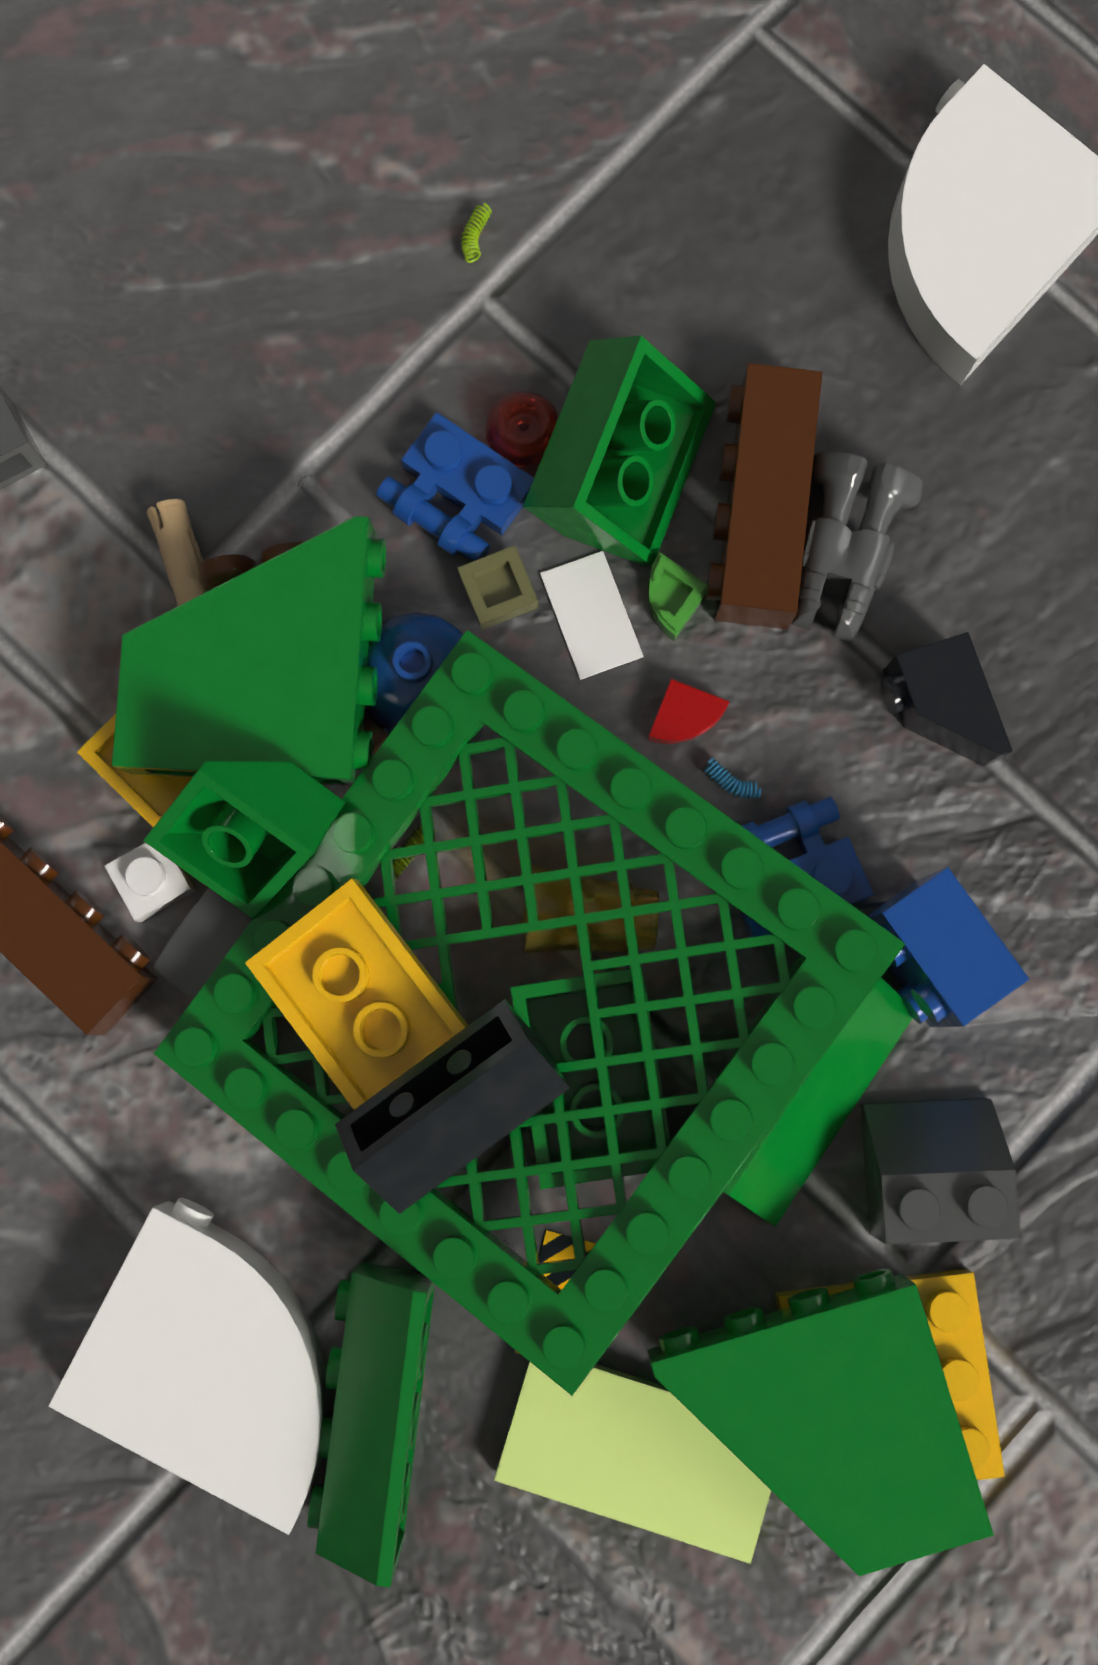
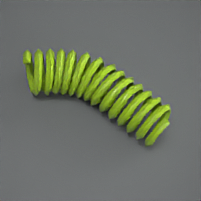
[461,203,492,263]

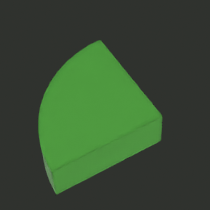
[647,552,708,641]

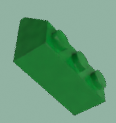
[523,335,716,567]

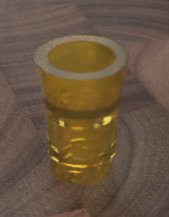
[522,864,660,954]

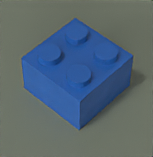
[867,867,1030,1028]

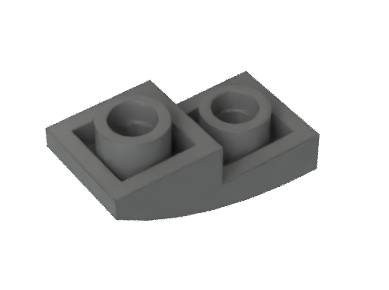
[153,888,252,1000]

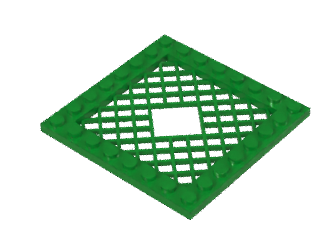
[153,630,905,1396]

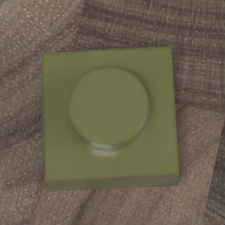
[457,545,539,631]

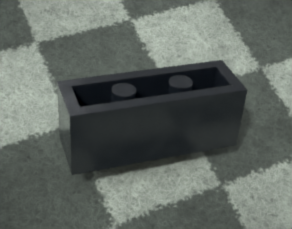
[335,999,570,1214]

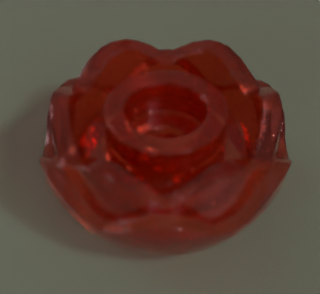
[486,391,559,467]

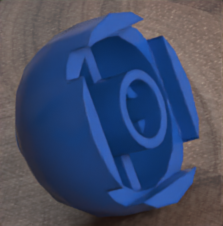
[365,612,463,733]

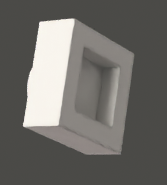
[105,843,196,923]

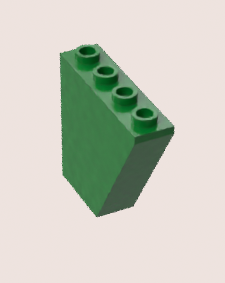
[112,516,386,786]
[647,1269,994,1576]

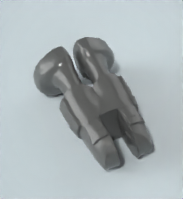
[792,452,924,641]

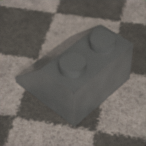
[861,1098,1021,1244]

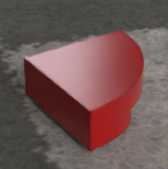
[647,679,730,744]

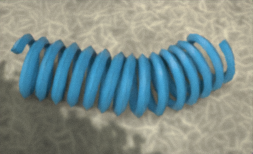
[703,758,761,799]

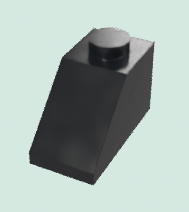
[881,632,1013,766]

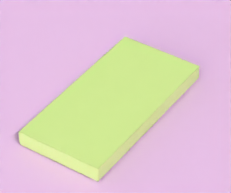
[494,1361,771,1564]

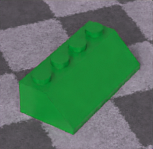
[695,954,912,1227]
[307,1263,435,1588]

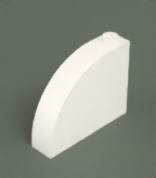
[888,64,1098,386]
[48,1198,329,1535]

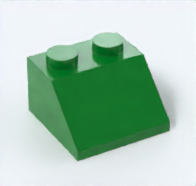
[143,761,345,919]

